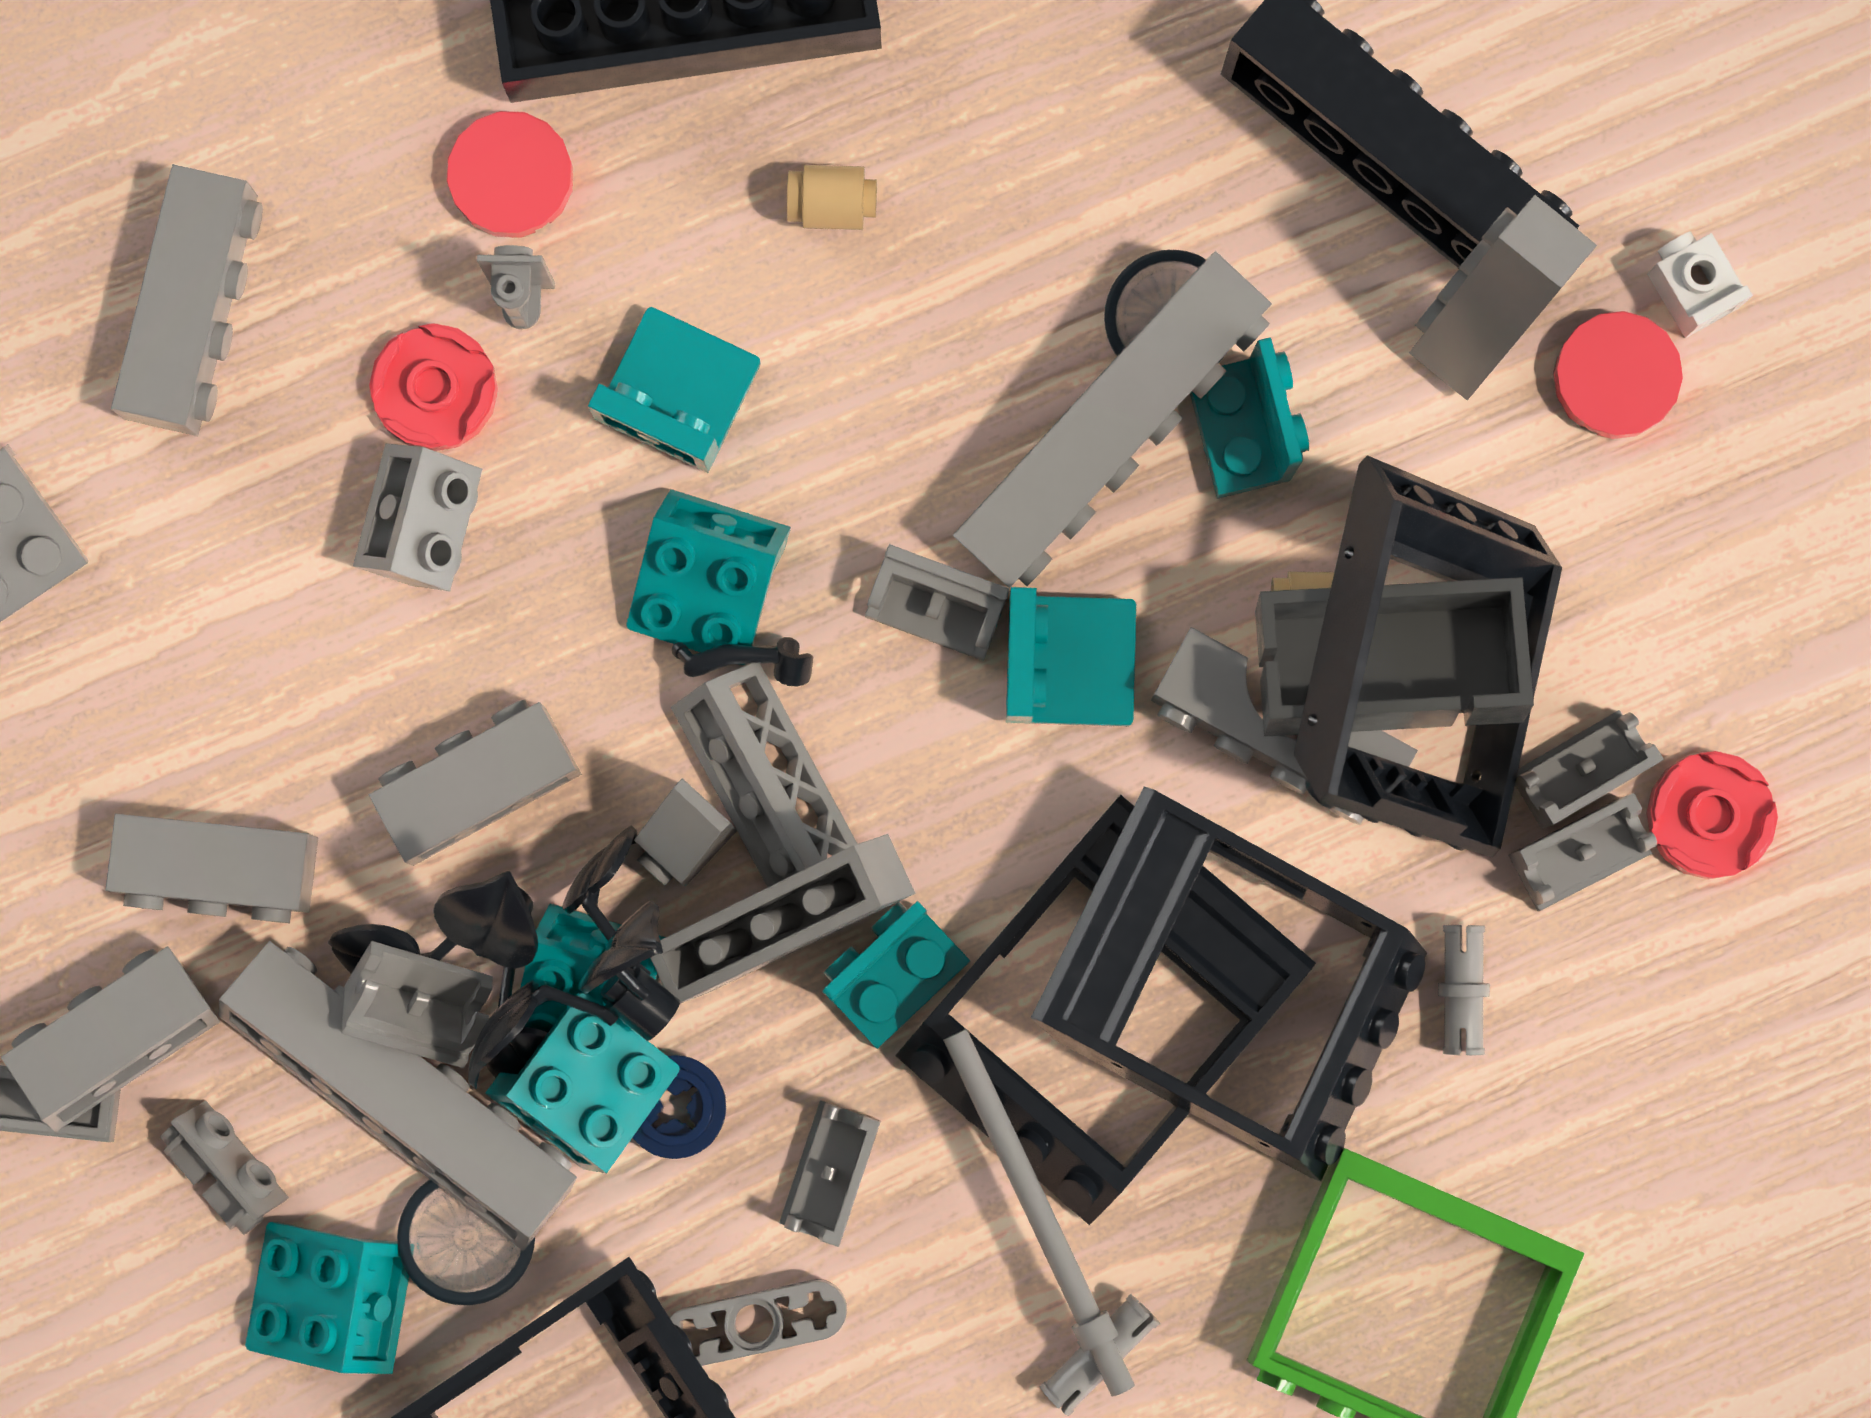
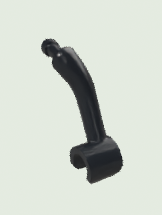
[672,637,814,687]

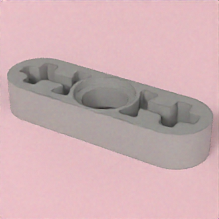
[670,1279,847,1366]

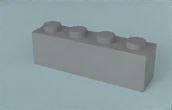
[111,164,263,436]
[1409,195,1597,401]
[650,834,916,1004]

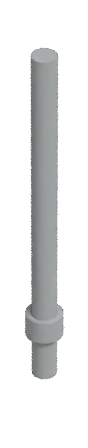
[943,1029,1135,1397]

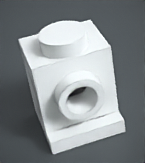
[1647,231,1753,338]

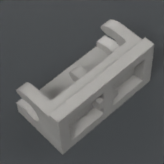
[865,544,1009,661]
[1515,710,1664,829]
[1508,793,1657,911]
[342,941,493,1068]
[779,1101,881,1247]

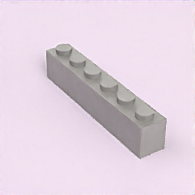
[953,251,1272,588]
[218,941,577,1251]

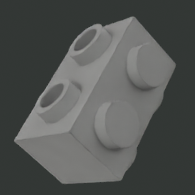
[353,443,483,591]

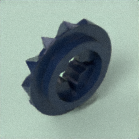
[633,1055,726,1159]

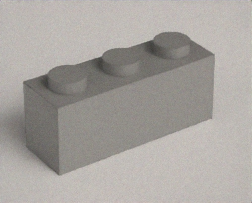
[368,700,582,866]
[105,814,318,923]
[1,946,220,1132]

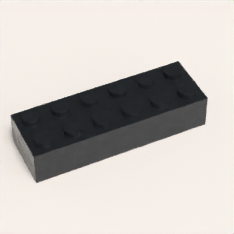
[490,0,882,103]
[1221,0,1580,269]

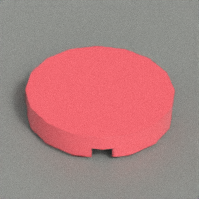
[447,111,573,238]
[1553,311,1683,439]
[369,323,498,451]
[1646,751,1778,879]

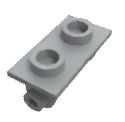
[477,245,555,330]
[160,1101,289,1235]

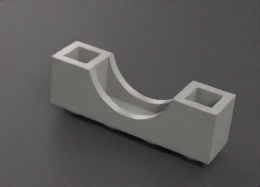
[1151,627,1418,825]

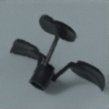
[468,825,680,1089]
[328,871,548,1078]

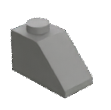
[634,778,737,887]

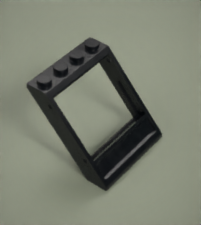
[1294,455,1562,858]
[1031,786,1427,1181]
[895,795,1316,1225]
[391,1257,735,1418]

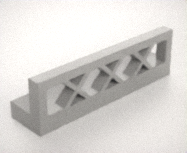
[671,663,857,887]

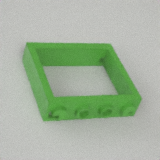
[1247,1148,1585,1418]

